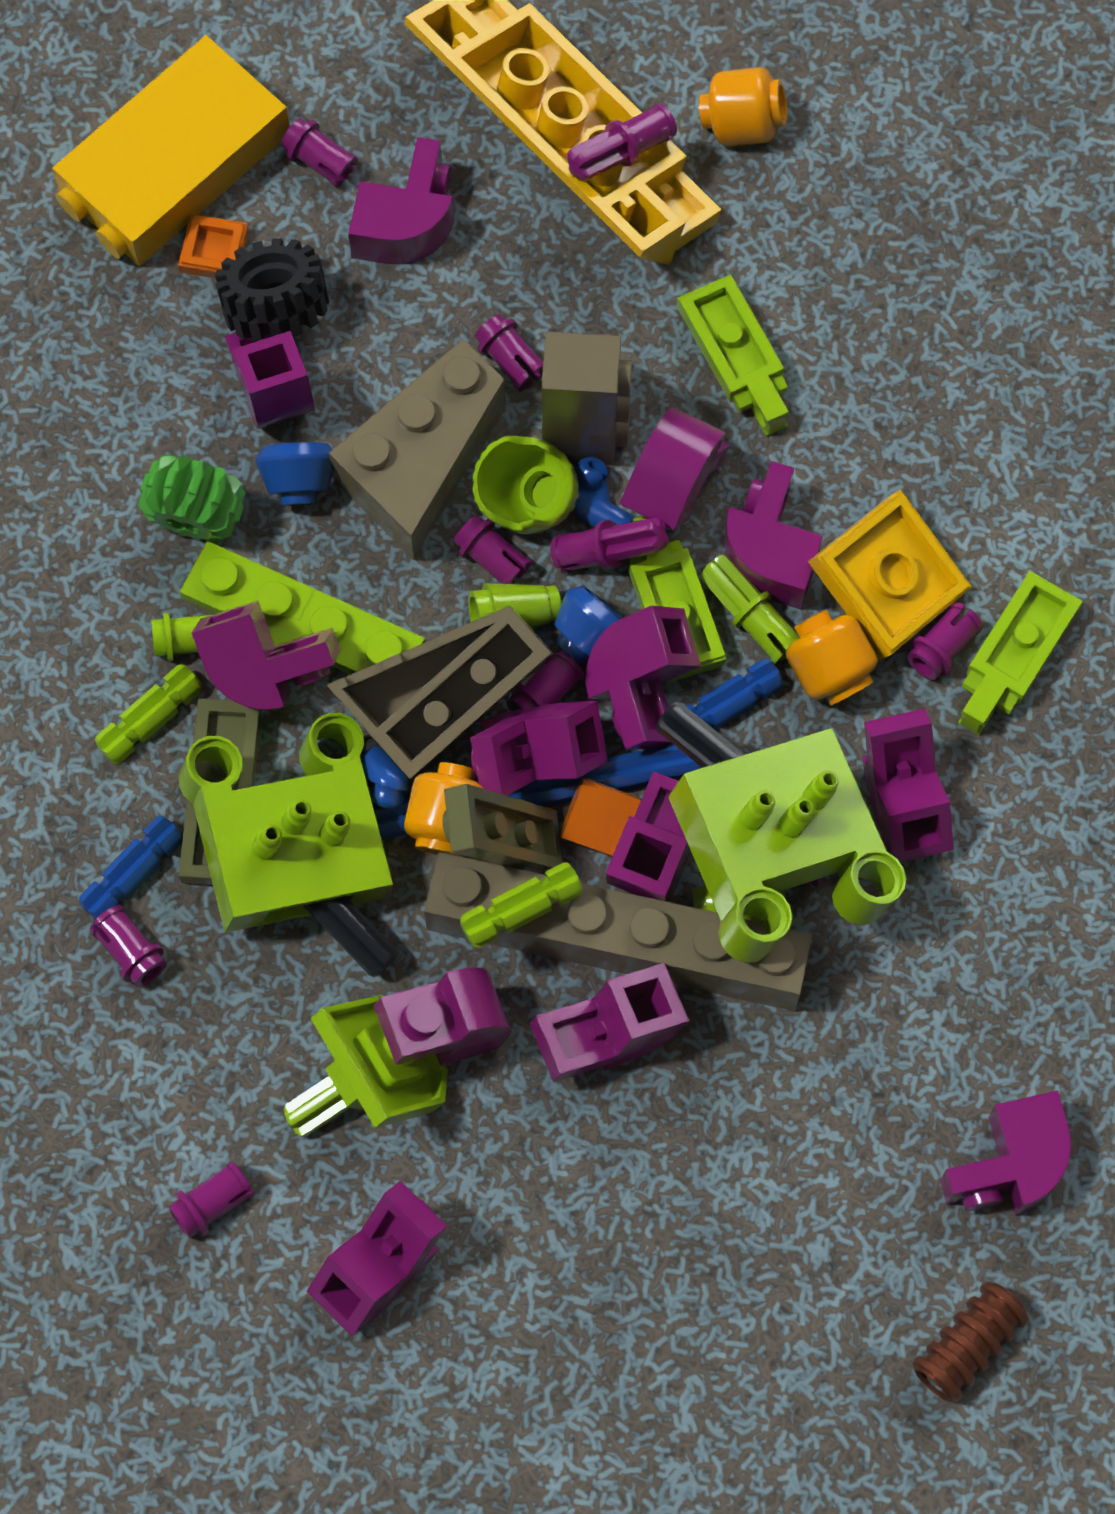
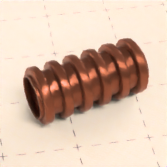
[912,1281,1029,1403]

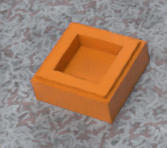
[178,214,249,278]
[559,776,641,856]

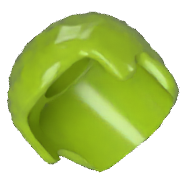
[472,436,579,534]

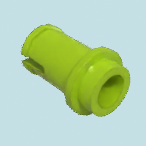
[151,612,221,661]

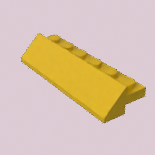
[404,0,722,265]

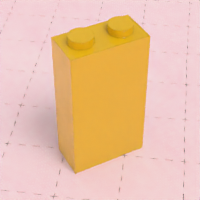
[52,35,290,267]

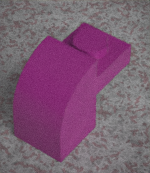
[348,137,454,265]
[225,331,315,429]
[619,407,730,530]
[724,461,823,610]
[191,601,341,709]
[586,606,701,750]
[470,701,608,796]
[862,708,954,862]
[605,771,690,902]
[530,963,689,1082]
[374,967,511,1066]
[940,1090,1071,1216]
[306,1181,447,1337]

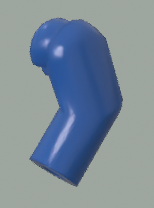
[573,457,636,528]
[360,738,410,809]

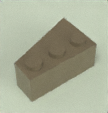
[541,332,632,466]
[329,339,505,560]
[327,606,554,779]

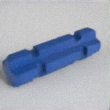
[686,659,783,730]
[79,816,183,920]

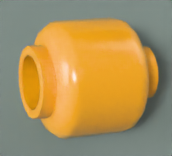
[699,67,787,147]
[786,609,878,706]
[404,762,483,857]

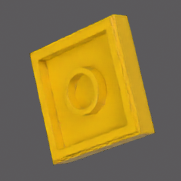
[808,489,972,660]

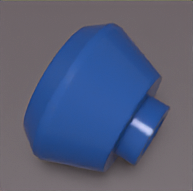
[255,442,334,506]
[554,585,623,665]

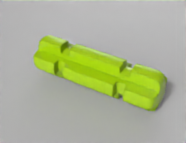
[95,664,203,764]
[460,862,582,948]

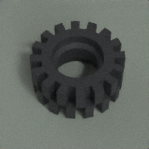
[215,238,330,342]

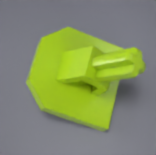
[283,995,448,1137]

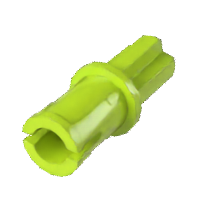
[700,554,799,666]

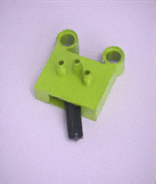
[656,702,906,963]
[179,713,398,977]

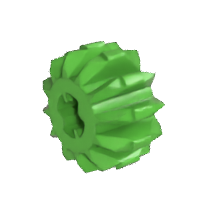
[138,454,246,542]

